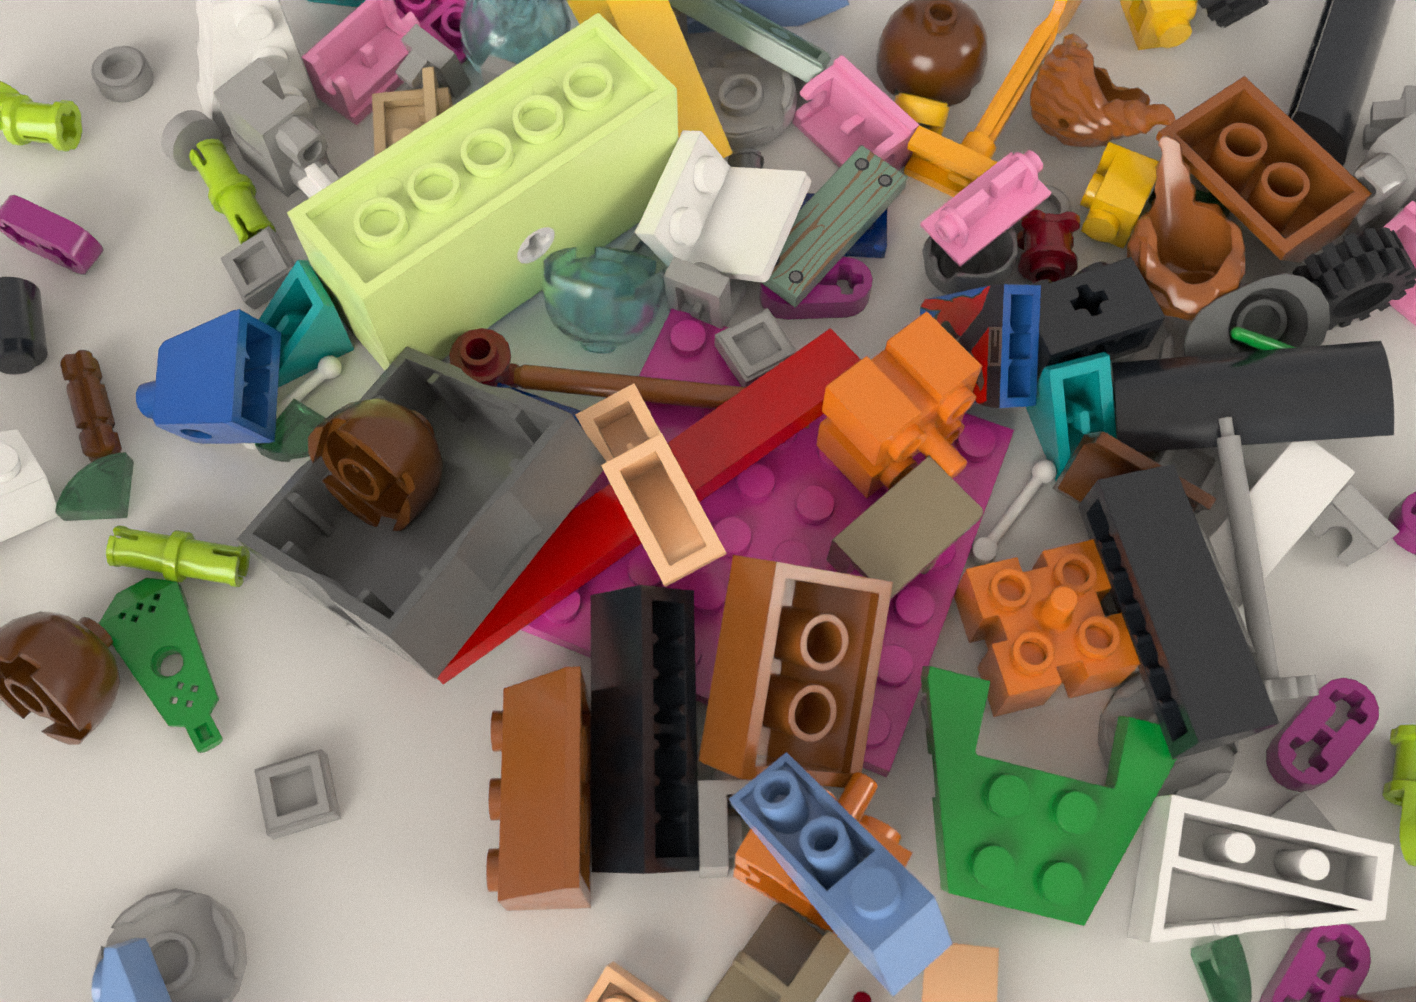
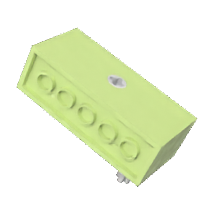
[287,13,678,370]

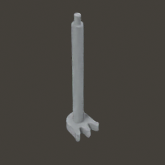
[1216,417,1319,701]

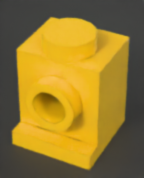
[1120,0,1197,50]
[1080,142,1159,249]

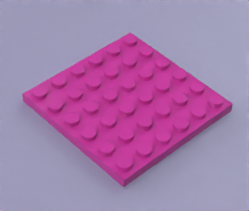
[521,308,1014,778]

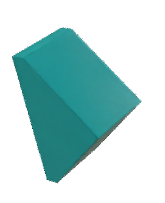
[258,259,355,388]
[1026,352,1117,481]

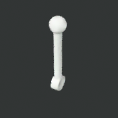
[242,356,342,449]
[971,459,1057,565]

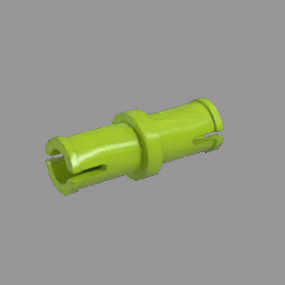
[189,139,276,244]
[106,525,250,587]

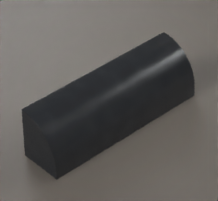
[1287,0,1396,166]
[1112,341,1394,452]
[1078,464,1279,759]
[590,585,699,874]

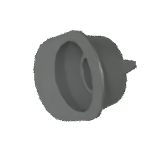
[1183,273,1330,357]

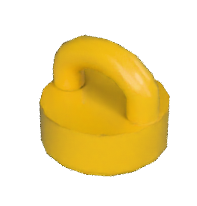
[894,92,950,136]

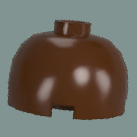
[876,0,988,107]
[308,398,443,531]
[0,611,120,745]

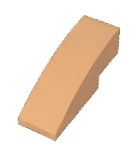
[575,383,726,587]

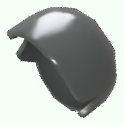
[922,229,1018,295]

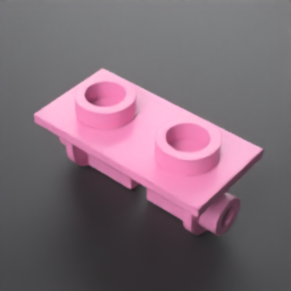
[920,150,1052,267]

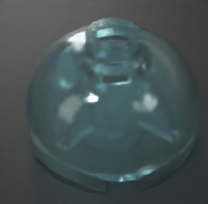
[460,0,571,74]
[542,246,665,354]

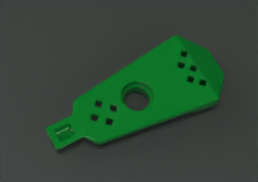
[98,577,223,753]

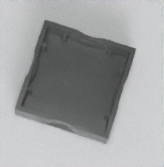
[237,347,607,680]

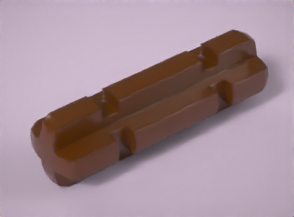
[60,350,122,463]

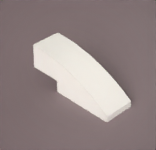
[1209,441,1355,609]

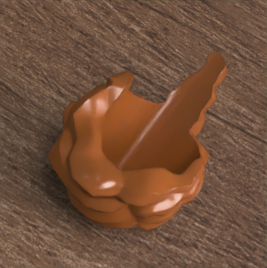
[1030,33,1176,147]
[1127,136,1246,321]

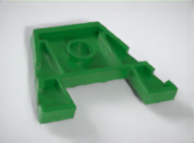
[921,666,1177,926]

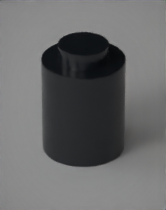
[0,277,48,375]

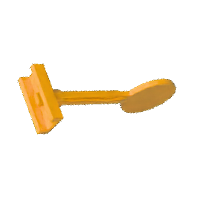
[904,0,1082,197]

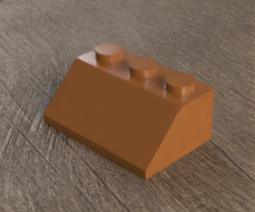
[1155,76,1372,263]
[698,555,893,788]
[486,666,591,911]

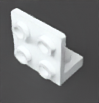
[635,130,812,282]

